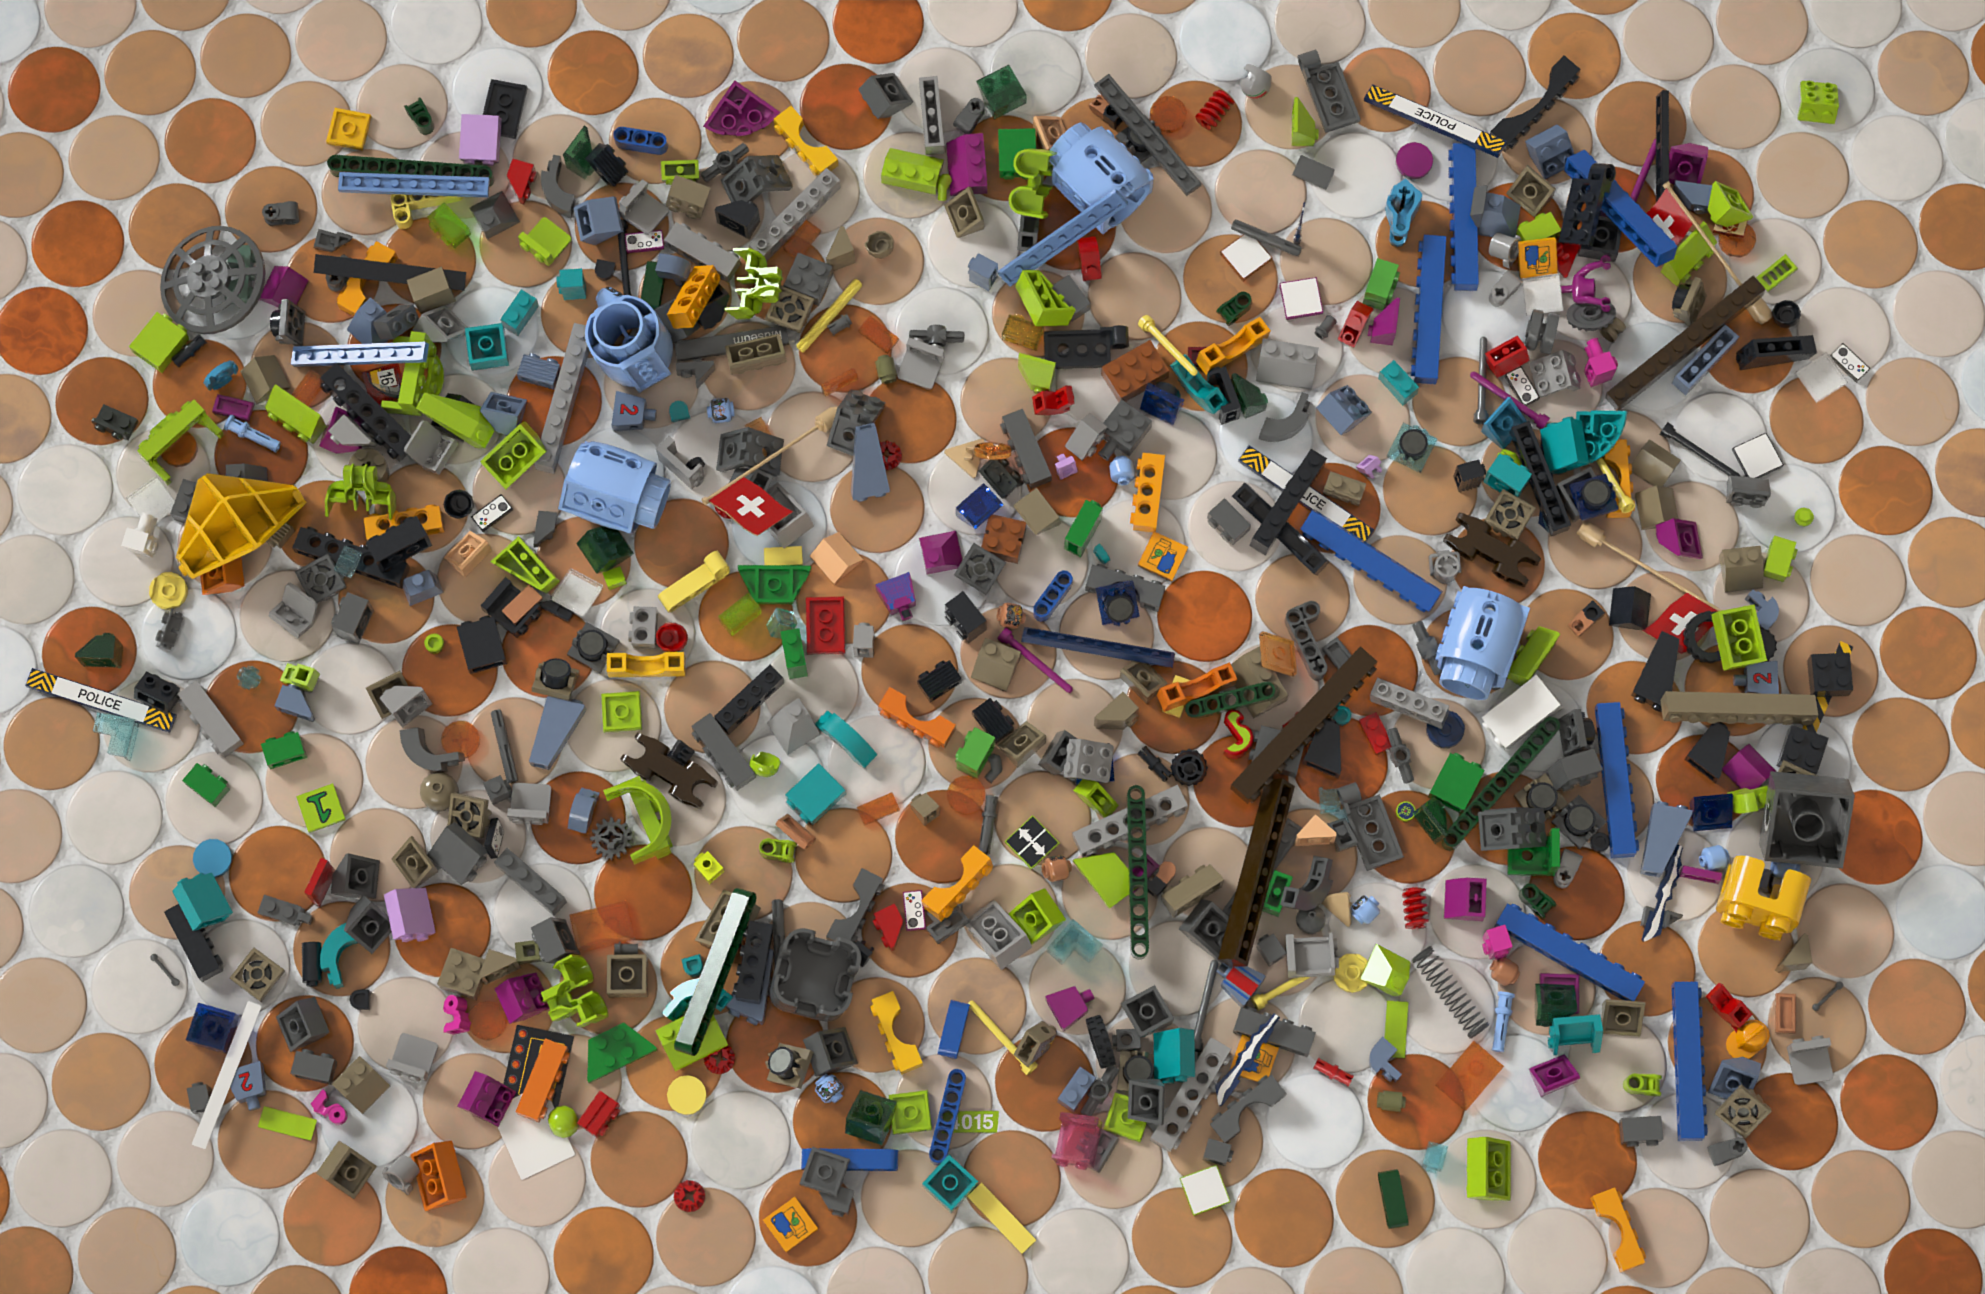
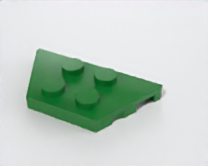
[738,565,811,604]
[587,1022,657,1084]

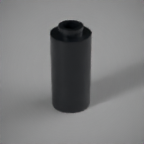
[302,942,322,987]

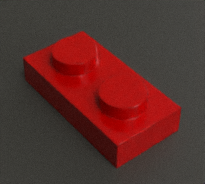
[1359,712,1392,755]

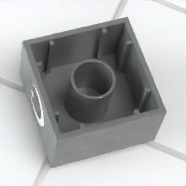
[1759,771,1855,869]

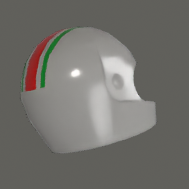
[1240,64,1272,99]

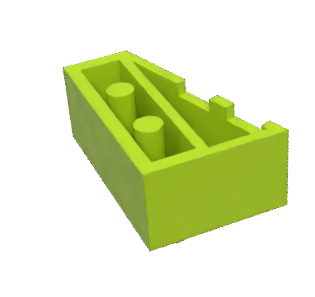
[1015,270,1076,326]
[490,536,560,594]

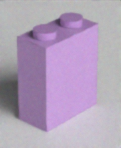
[459,114,502,166]
[384,888,436,942]

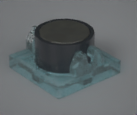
[1387,422,1437,473]

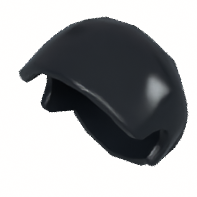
[1772,300,1801,328]
[443,489,474,519]

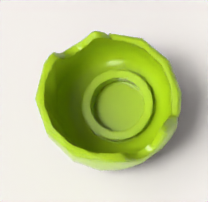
[749,752,781,777]
[548,1105,579,1138]

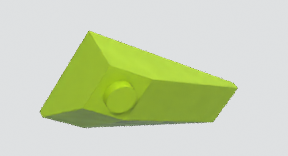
[416,393,494,448]

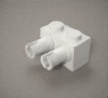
[121,512,158,557]

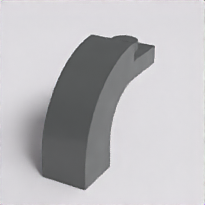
[399,727,465,772]
[1280,856,1333,911]

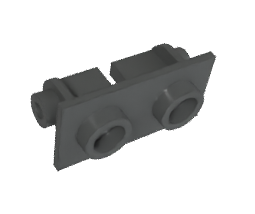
[155,608,183,650]

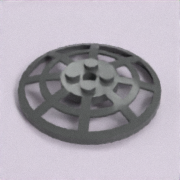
[160,226,266,334]

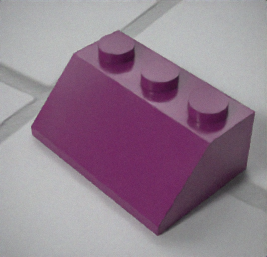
[946,133,987,196]

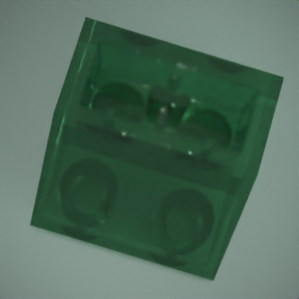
[976,65,1027,119]
[576,526,634,574]

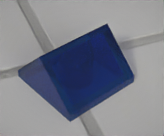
[955,483,1004,529]
[1689,793,1733,831]

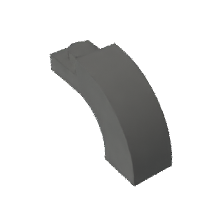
[541,155,576,218]
[1017,215,1040,251]
[1259,392,1310,442]

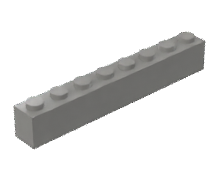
[534,323,590,474]

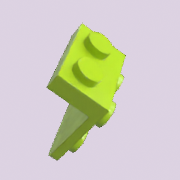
[1797,80,1839,124]
[518,217,571,266]

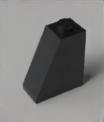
[1303,718,1341,778]
[1684,722,1730,783]

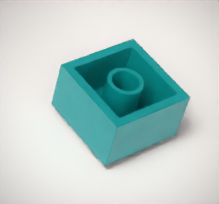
[465,323,509,371]
[1483,454,1532,498]
[922,1155,978,1213]

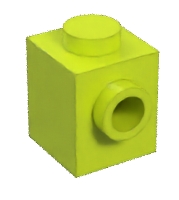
[693,851,724,884]

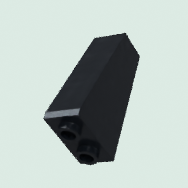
[1736,335,1817,370]
[1631,631,1680,712]

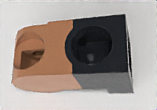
[1089,94,1123,130]
[1568,600,1605,637]
[1147,861,1176,899]

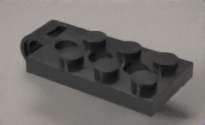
[1559,163,1616,246]
[1044,325,1129,369]

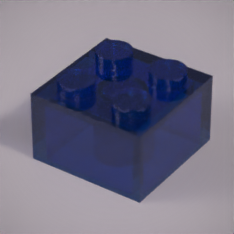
[186,1003,239,1054]

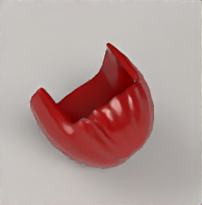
[655,622,688,652]

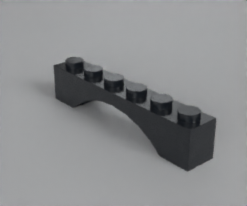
[1490,55,1581,152]
[1249,449,1327,556]
[1232,482,1330,575]

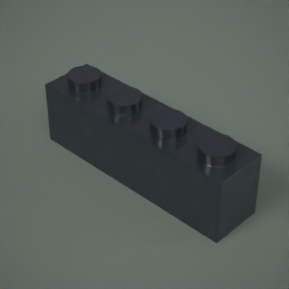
[164,904,223,982]

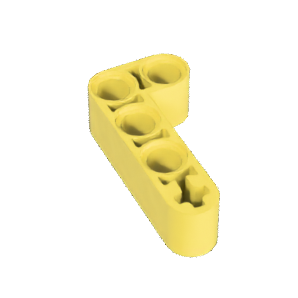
[390,194,464,229]
[658,550,730,613]

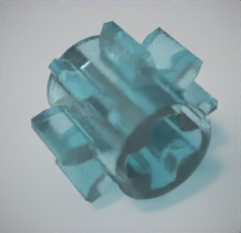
[237,665,261,690]

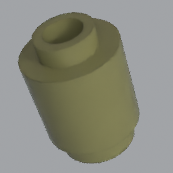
[875,355,897,384]
[1377,1090,1406,1112]

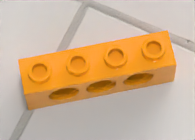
[667,265,721,329]
[1130,453,1165,533]
[364,504,445,541]

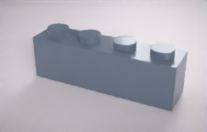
[1672,325,1739,396]

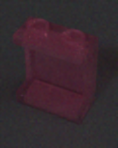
[1051,1112,1103,1170]

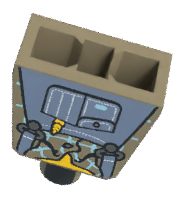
[1014,1021,1057,1067]

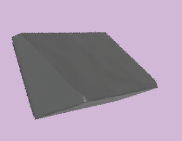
[1292,155,1335,190]
[1470,185,1488,227]

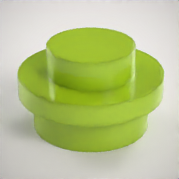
[1794,508,1814,527]

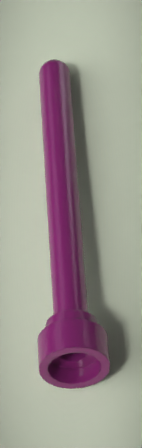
[1630,139,1656,202]
[1470,371,1550,429]
[997,627,1073,693]

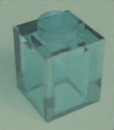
[1421,1141,1448,1174]

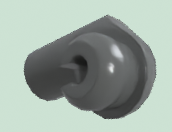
[984,754,1002,783]

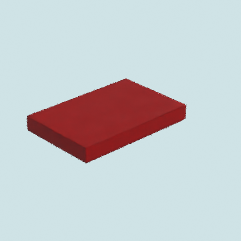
[806,596,845,655]
[304,858,335,907]

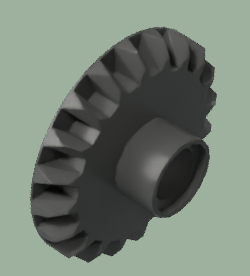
[1566,303,1616,332]

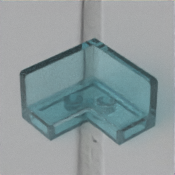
[93,712,139,761]

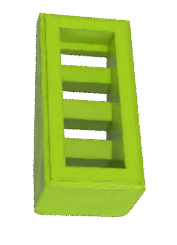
[1756,254,1798,292]

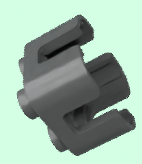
[769,928,861,1022]

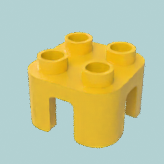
[1716,856,1811,940]

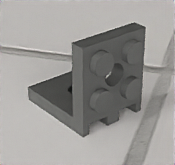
[721,155,793,203]
[826,389,886,456]
[716,427,784,476]
[1478,808,1547,851]

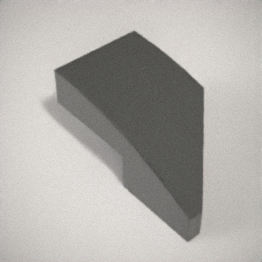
[313,229,353,252]
[533,511,558,548]
[1640,906,1683,929]

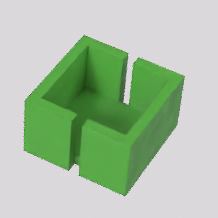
[1363,258,1400,311]
[955,727,995,779]

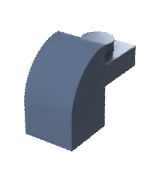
[655,253,691,287]
[1745,589,1779,630]
[568,788,600,833]
[1369,1036,1402,1083]

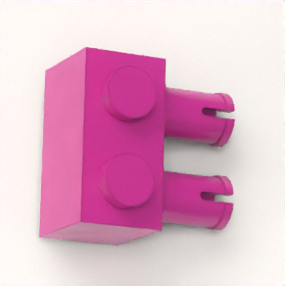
[1584,338,1618,387]

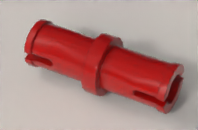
[1313,1058,1354,1087]

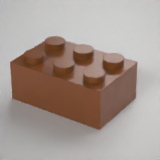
[1101,340,1170,402]

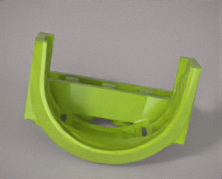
[381,331,444,416]
[137,400,224,486]
[603,776,673,865]

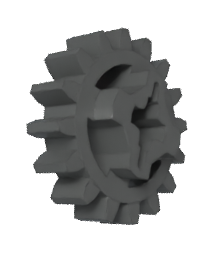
[590,817,633,860]

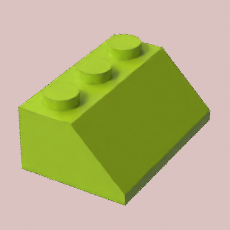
[881,148,944,195]
[1661,221,1717,287]
[265,384,326,444]
[480,421,547,490]
[1711,604,1767,671]
[1507,626,1560,687]
[655,1014,728,1071]
[1466,1137,1511,1201]

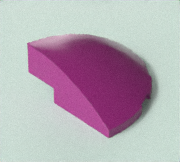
[703,80,780,136]

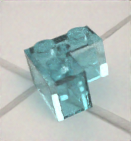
[1047,919,1103,965]

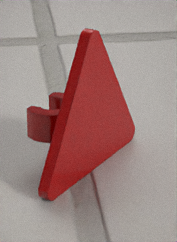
[1556,243,1579,278]

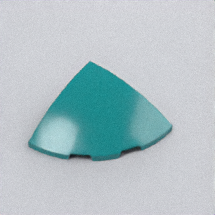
[1576,410,1628,465]

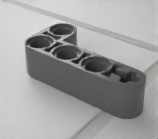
[1285,601,1327,681]

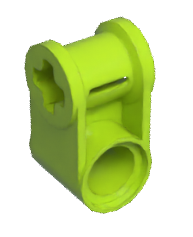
[759,838,797,863]
[1623,1073,1662,1097]

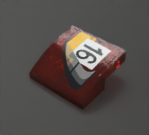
[362,363,403,406]

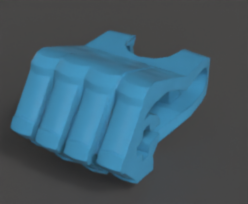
[1385,178,1422,247]

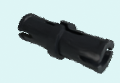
[171,334,207,367]
[1137,746,1173,782]

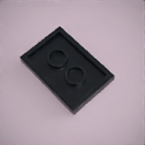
[483,79,528,139]

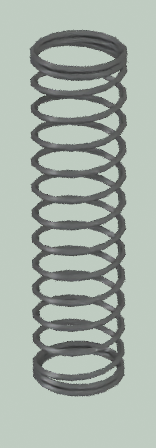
[1411,946,1489,1039]

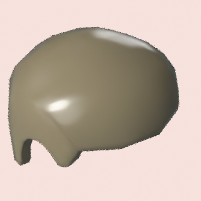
[864,231,894,259]

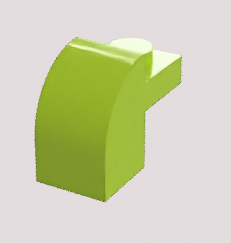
[280,663,320,693]
[1727,785,1768,813]

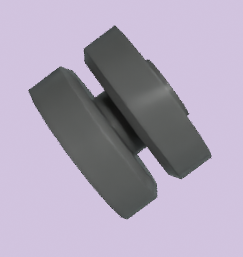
[1525,309,1560,354]

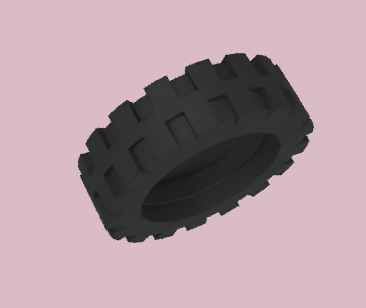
[1683,611,1721,663]
[1086,1015,1116,1069]

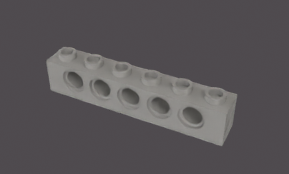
[749,168,841,262]
[1072,785,1188,857]
[1150,1037,1232,1152]

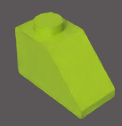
[1073,779,1119,818]

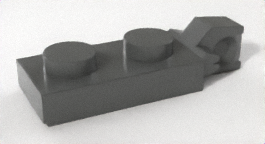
[257,895,313,926]

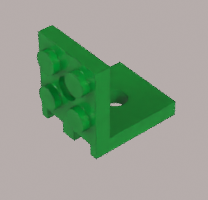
[1507,828,1560,876]

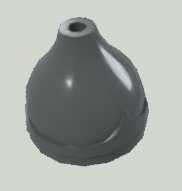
[1296,906,1326,934]

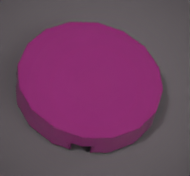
[1396,142,1433,179]

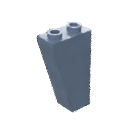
[851,423,890,502]
[529,696,586,770]
[1640,801,1693,878]
[726,942,774,1026]

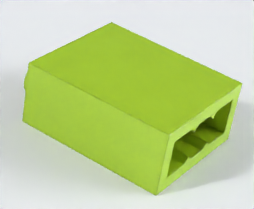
[129,312,190,373]

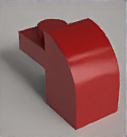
[1077,236,1102,281]
[1032,385,1075,416]
[1706,983,1753,1028]

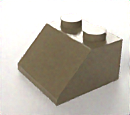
[1719,546,1763,592]
[971,638,1021,692]
[1094,692,1139,730]
[332,1056,390,1114]
[316,1141,377,1199]

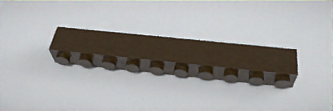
[1605,275,1766,411]
[1230,646,1378,804]
[1218,778,1295,967]

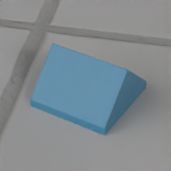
[1481,397,1527,449]

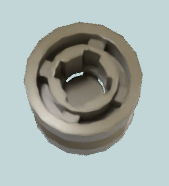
[1600,317,1626,343]

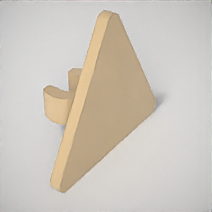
[944,439,984,478]
[1321,892,1352,927]

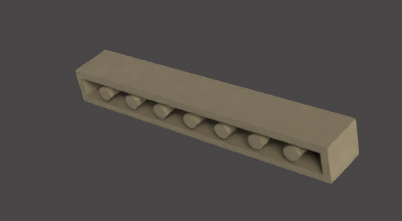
[1660,691,1818,726]

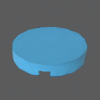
[203,361,239,390]
[193,839,233,878]

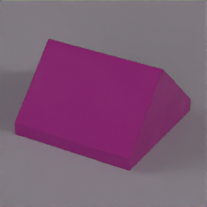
[259,266,309,307]
[1722,744,1776,790]
[1529,1054,1580,1097]

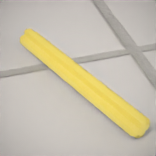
[796,279,862,353]

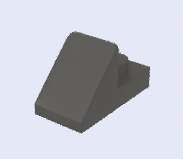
[676,361,715,389]
[1327,818,1358,852]

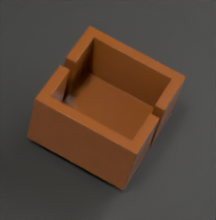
[981,514,1027,564]

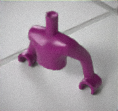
[1560,255,1611,312]

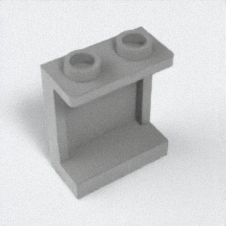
[656,436,705,490]
[1286,932,1339,978]

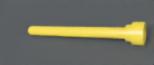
[1138,315,1198,376]
[1596,457,1635,513]
[1251,977,1311,1011]
[968,1001,1038,1075]

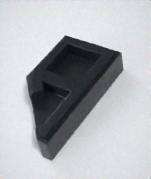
[539,600,575,623]

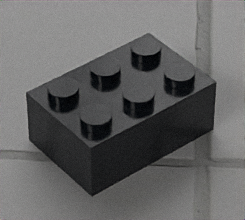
[366,516,432,573]

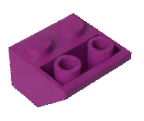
[1444,877,1487,921]
[494,972,550,1024]
[457,1071,516,1127]

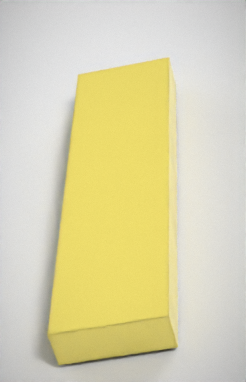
[967,1183,1036,1254]

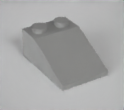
[767,482,814,548]
[965,900,1032,970]

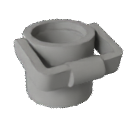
[1489,233,1522,269]
[1428,550,1461,584]
[382,1155,420,1195]

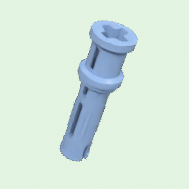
[224,415,281,453]
[1492,991,1515,1052]

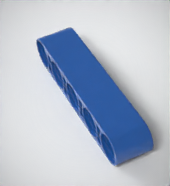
[929,1069,966,1165]
[801,1148,899,1171]

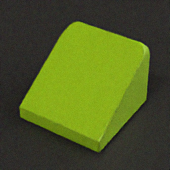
[602,566,627,590]

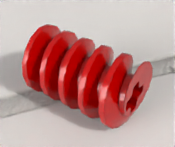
[1195,90,1235,130]
[1402,887,1429,929]

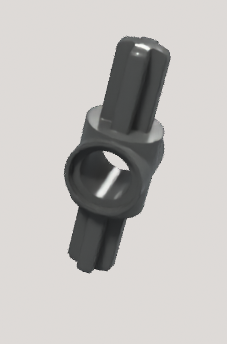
[701,143,749,182]
[909,325,965,347]
[1412,621,1442,675]
[1387,728,1414,784]
[1081,1065,1119,1118]

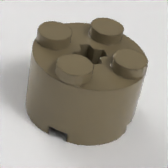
[348,448,389,483]

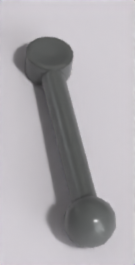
[150,954,180,986]
[1812,981,1844,1011]

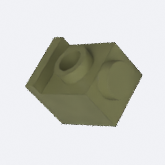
[515,940,542,965]

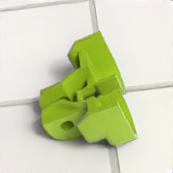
[1009,148,1057,219]
[725,248,783,319]
[325,463,396,520]
[541,954,609,1027]

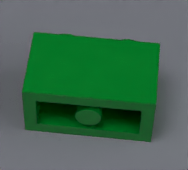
[261,731,307,770]
[182,763,230,807]
[1262,870,1293,917]

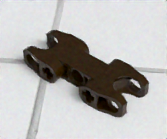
[1443,512,1541,587]
[620,732,718,810]

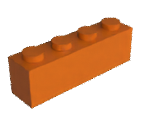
[515,1038,570,1123]

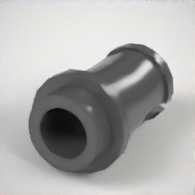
[827,314,852,336]
[1314,315,1337,339]
[614,942,638,955]

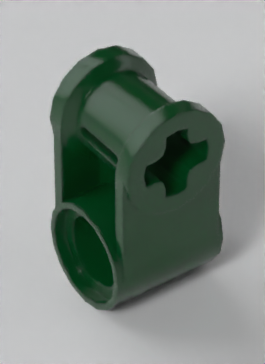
[404,97,434,135]
[1216,292,1252,326]
[1519,883,1557,920]

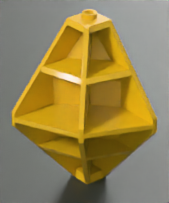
[176,473,307,579]

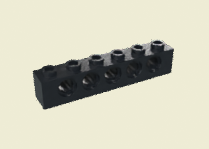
[319,363,411,462]
[1509,421,1571,536]
[292,527,410,589]

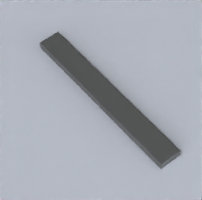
[1094,74,1202,196]

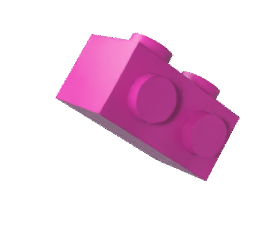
[1482,925,1513,960]

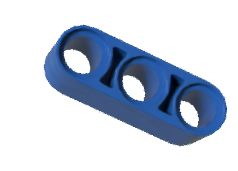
[613,127,668,155]
[1033,570,1073,622]
[937,1000,970,1059]

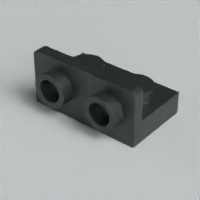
[91,404,138,441]
[978,455,1024,499]

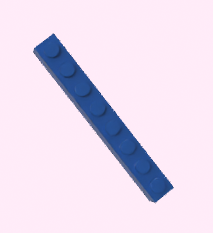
[1448,143,1479,291]
[1564,150,1678,267]
[1410,235,1446,384]
[1300,509,1443,612]
[1594,702,1639,859]
[1494,903,1645,1001]
[1671,982,1708,1141]

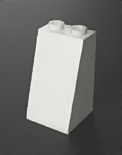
[1482,675,1564,749]

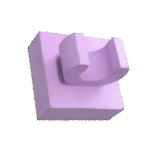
[1055,454,1078,480]
[1356,455,1382,479]

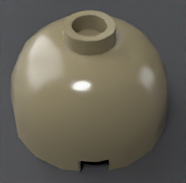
[420,772,459,811]

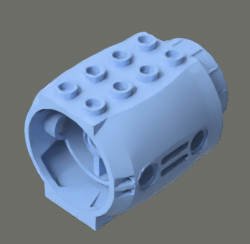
[1049,122,1154,234]
[585,295,673,393]
[558,441,671,534]
[1435,586,1530,700]

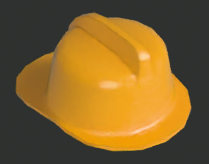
[1726,1020,1770,1059]

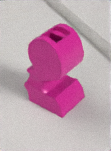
[443,995,471,1035]
[311,1089,347,1125]

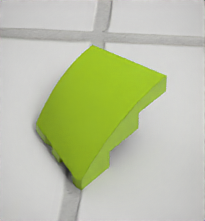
[1072,852,1138,909]

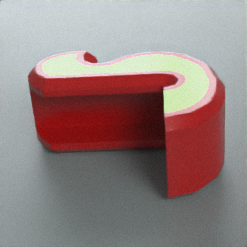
[1223,709,1254,759]

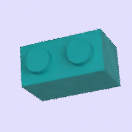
[556,268,587,300]
[500,289,539,336]
[1378,360,1419,406]

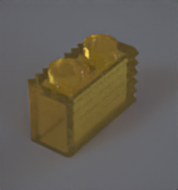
[1002,314,1045,351]

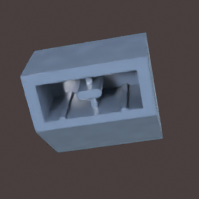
[1525,125,1574,179]
[574,196,623,245]
[1316,385,1372,435]

